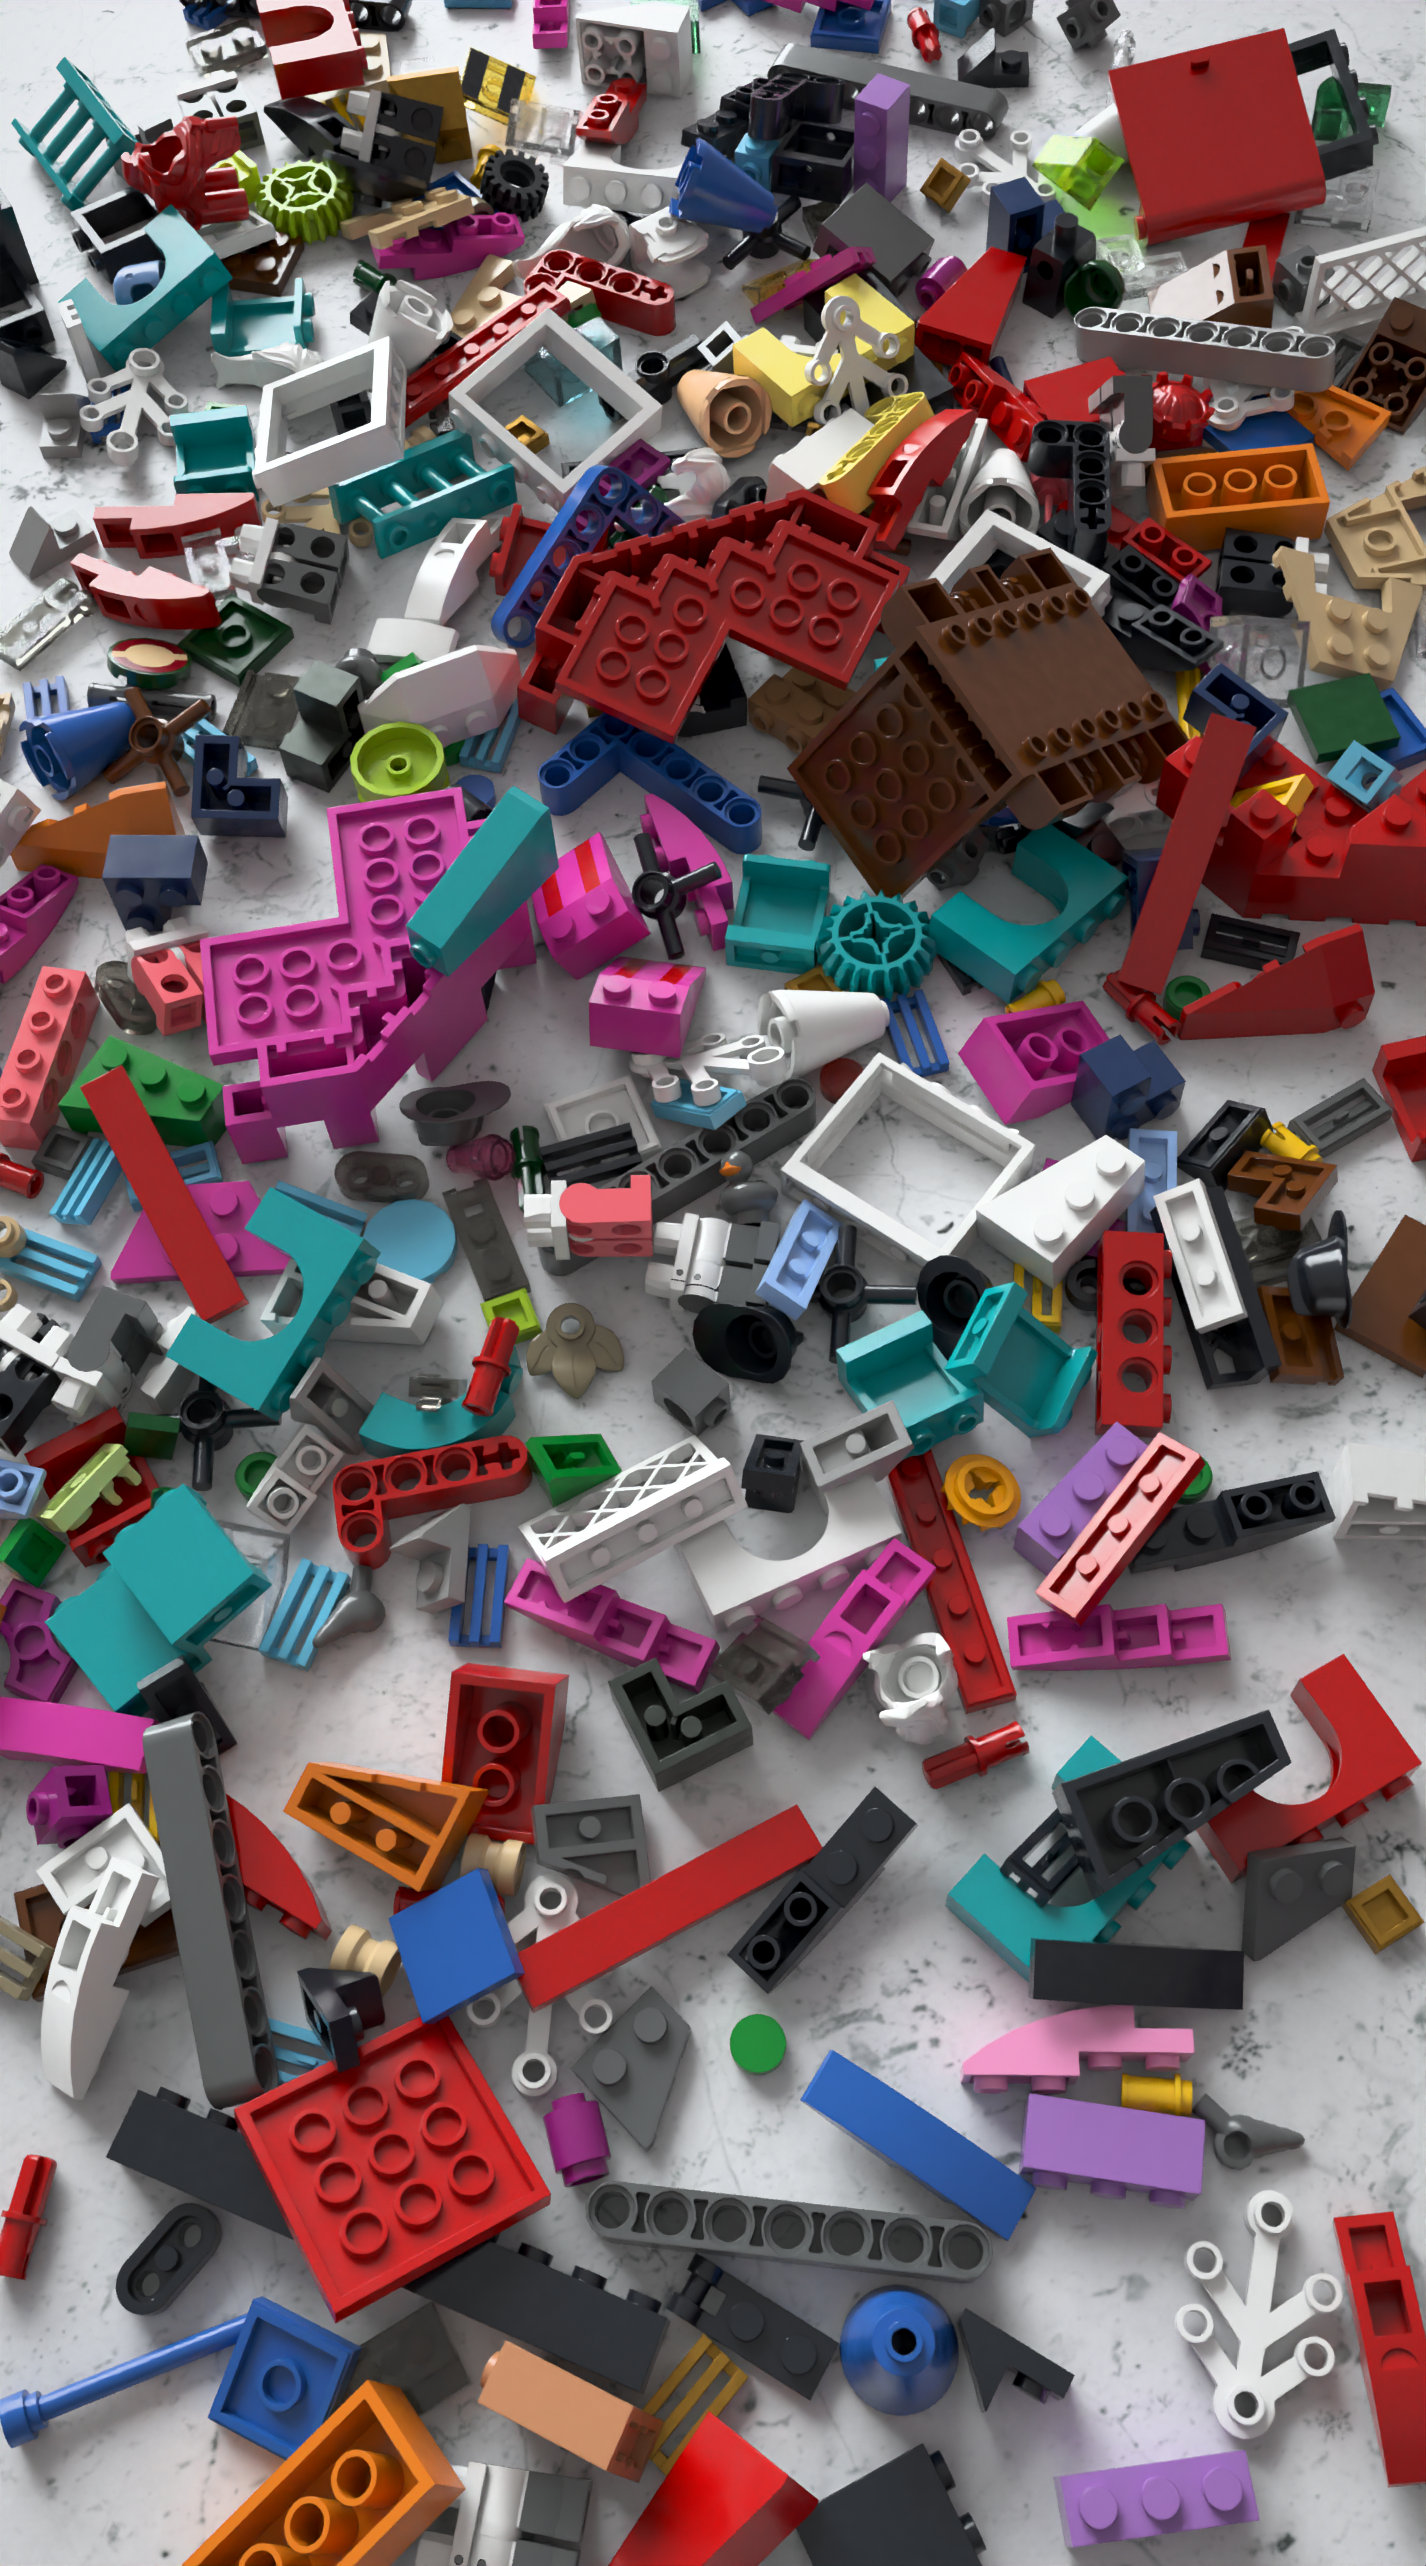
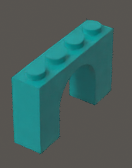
[58,204,232,372]
[928,825,1128,1004]
[165,1187,381,1422]
[945,1735,1192,1983]

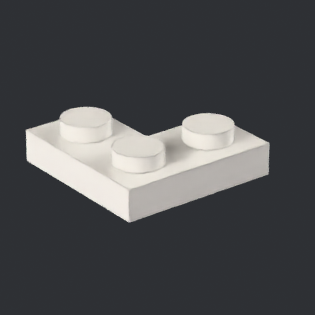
[36,1803,171,1927]

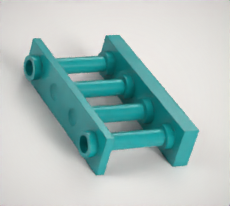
[11,56,140,212]
[328,429,518,559]

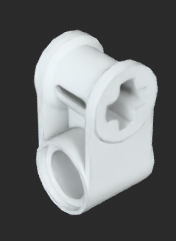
[1104,779,1173,840]

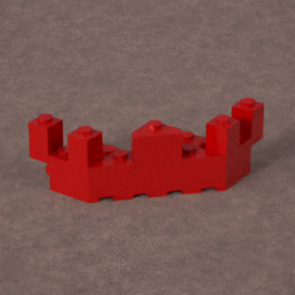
[517,489,911,744]
[1155,735,1426,927]

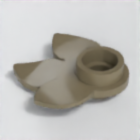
[526,1303,624,1399]

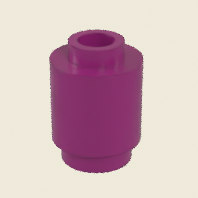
[915,256,967,310]
[543,2093,612,2187]

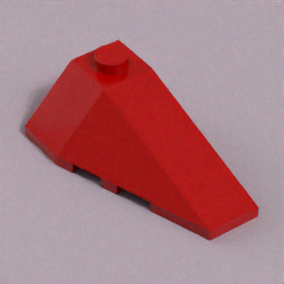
[1177,923,1375,1041]

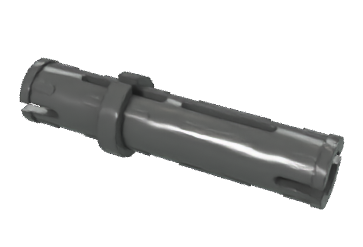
[87,683,217,721]

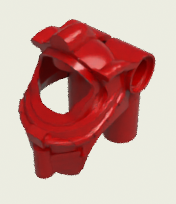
[121,115,249,231]

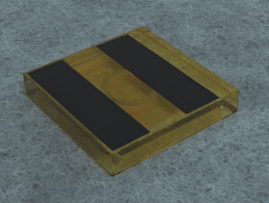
[461,47,536,131]

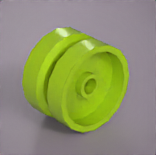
[350,722,451,803]

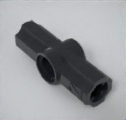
[598,334,709,423]

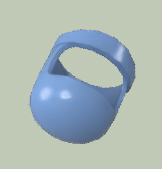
[113,260,166,305]

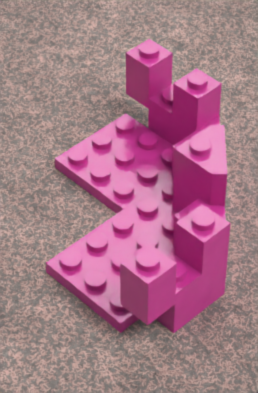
[200,787,537,1164]

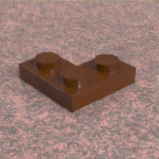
[220,232,304,297]
[1227,1150,1338,1231]

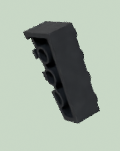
[1052,1709,1292,1900]

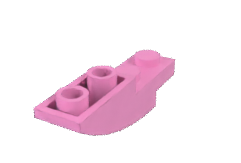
[960,2005,1195,2094]

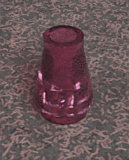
[446,1134,515,1181]

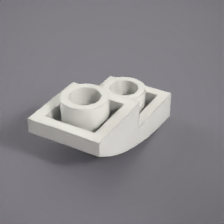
[367,618,460,663]
[140,1306,199,1414]
[246,1423,345,1537]

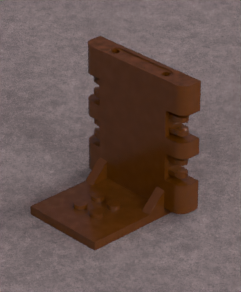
[787,548,1189,898]

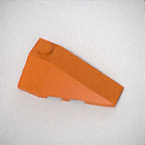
[10,781,186,879]

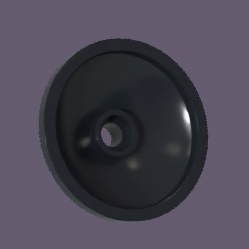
[323,149,432,208]

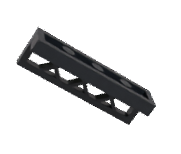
[1150,1186,1282,1390]

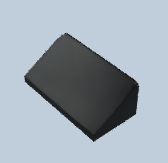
[1177,1100,1274,1192]

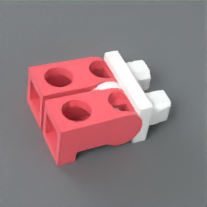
[124,916,209,1036]
[524,1175,653,1260]

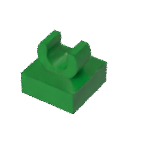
[0,1518,67,1588]

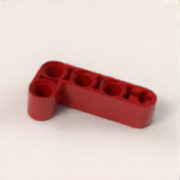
[523,249,676,336]
[332,1435,533,1570]

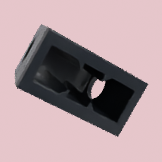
[1022,212,1096,319]

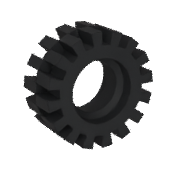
[480,149,550,222]

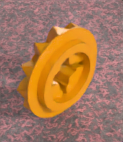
[941,1454,1021,1532]

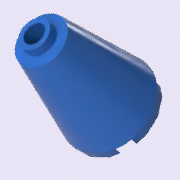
[669,138,778,233]
[19,701,136,801]
[839,2285,959,2416]

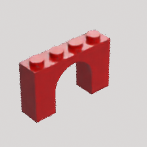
[256,0,368,100]
[1196,1654,1422,1884]

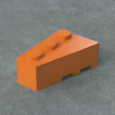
[283,1762,490,1892]

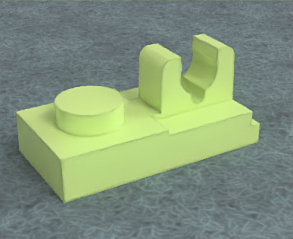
[35,1443,141,1533]

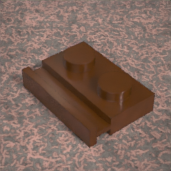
[1257,1286,1344,1386]

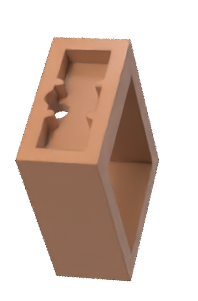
[478,2340,665,2483]

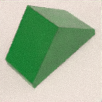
[525,1434,622,1508]

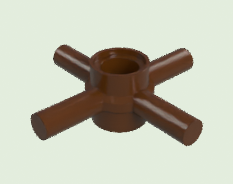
[102,687,212,797]

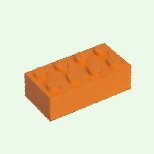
[1146,443,1330,551]
[182,2379,466,2566]

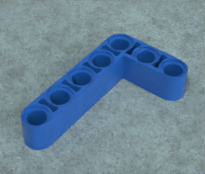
[491,465,686,648]
[538,712,762,855]

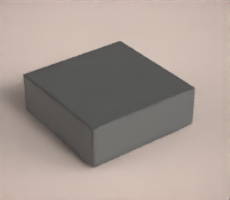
[31,1124,94,1181]

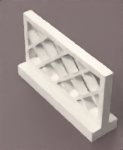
[1292,226,1426,339]
[518,1435,748,1603]

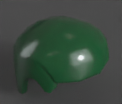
[1063,259,1126,318]

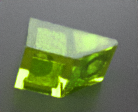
[1032,135,1124,211]

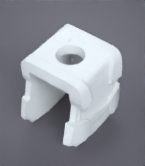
[629,206,711,300]

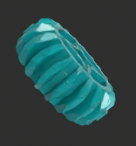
[817,889,937,1002]

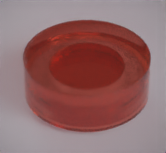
[820,1058,864,1104]

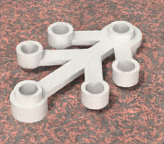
[954,129,1063,206]
[804,295,908,425]
[1203,326,1304,431]
[79,348,188,467]
[628,1033,788,1106]
[467,1874,616,2099]
[1174,2190,1343,2439]

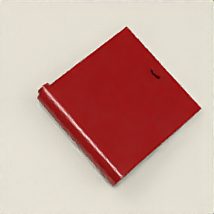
[1107,28,1326,247]

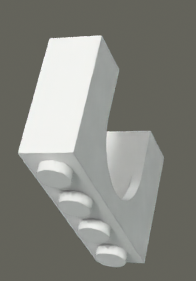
[563,141,727,215]
[674,1450,902,1633]

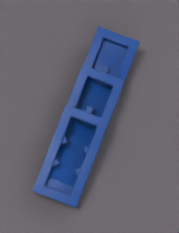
[800,2050,1037,2241]

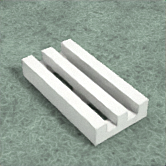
[58,299,101,384]

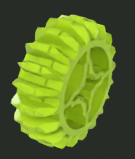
[255,159,354,246]

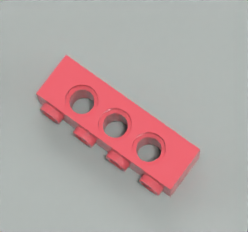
[0,966,100,1151]

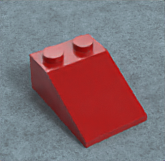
[441,1663,569,1845]

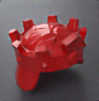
[1141,371,1215,451]

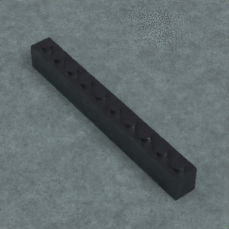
[106,2086,671,2394]

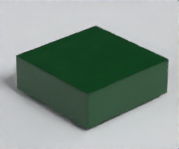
[123,1412,180,1460]

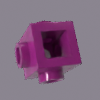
[26,1765,113,1849]

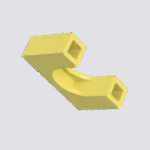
[732,273,915,428]

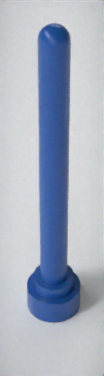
[0,2304,281,2448]

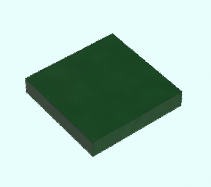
[178,594,294,689]
[1286,673,1401,764]

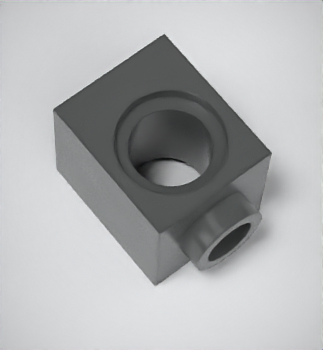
[979,0,1034,37]
[651,1348,731,1438]

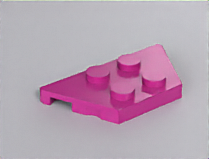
[750,246,877,324]
[110,1181,290,1285]

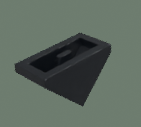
[0,337,67,400]

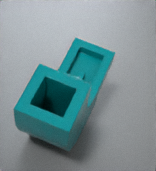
[358,1346,523,1459]

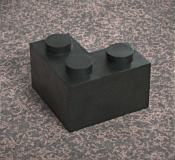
[279,660,365,793]
[608,1657,753,1792]

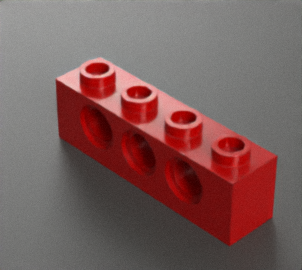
[1095,1231,1172,1438]

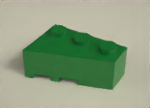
[58,1035,227,1147]

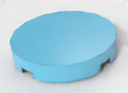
[362,1199,458,1284]

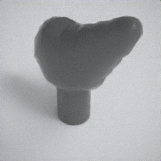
[312,1565,386,1648]
[1192,2093,1305,2170]

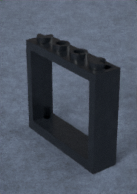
[1289,28,1379,181]

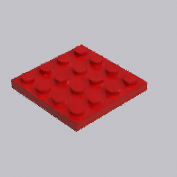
[234,2016,551,2324]

